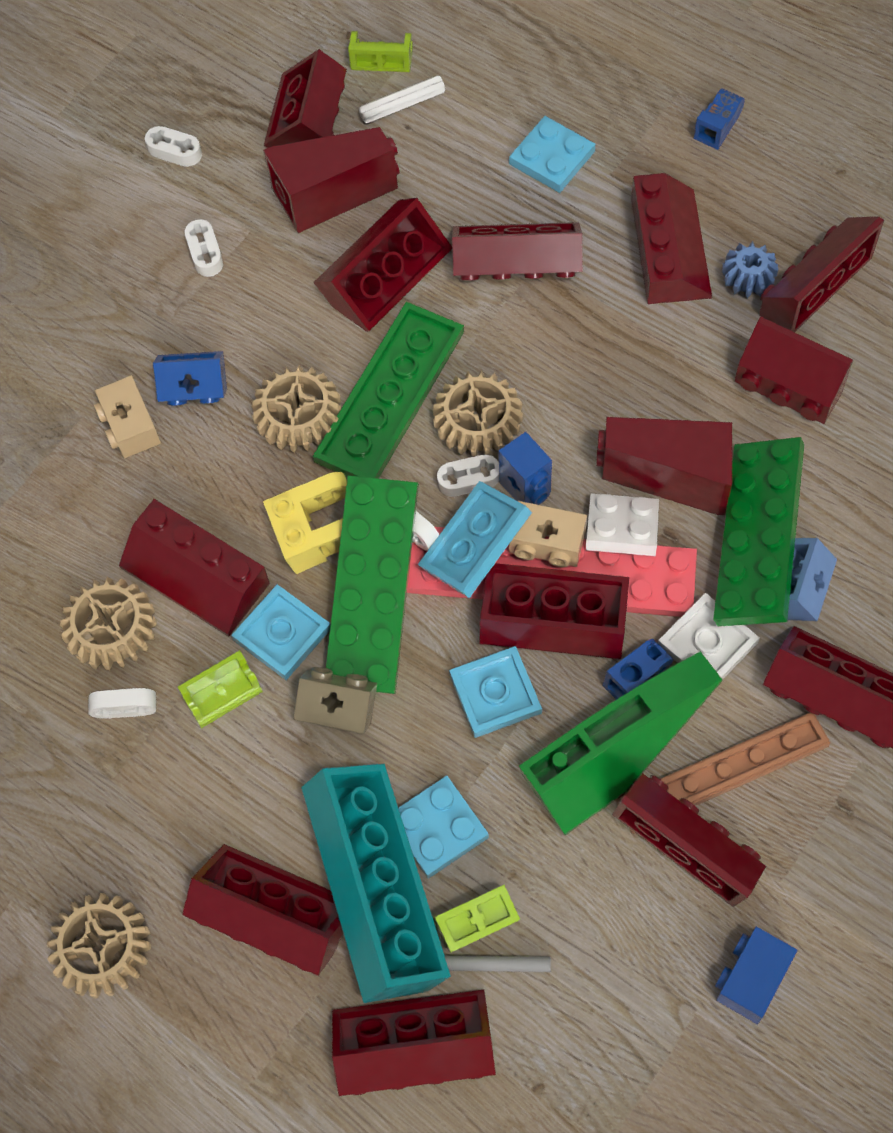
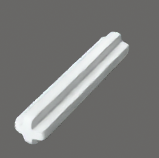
[359,76,445,124]

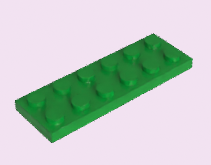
[313,302,464,478]
[713,437,805,626]
[326,476,419,694]

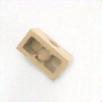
[94,375,161,459]
[509,501,587,567]

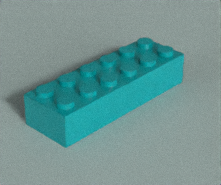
[301,764,451,1003]

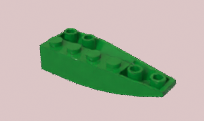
[519,651,723,835]

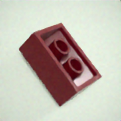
[264,49,347,148]
[734,317,853,424]

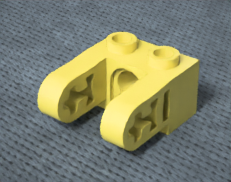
[263,472,347,574]

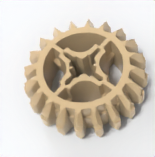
[252,365,341,453]
[433,370,523,457]
[60,576,157,671]
[47,893,151,998]

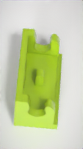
[348,31,413,72]
[178,650,263,728]
[433,885,520,953]

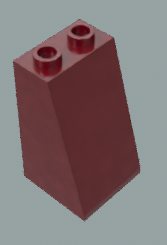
[263,127,400,233]
[596,417,732,515]

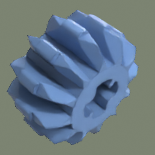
[722,241,778,299]

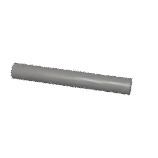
[444,955,551,972]

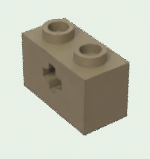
[293,667,377,734]

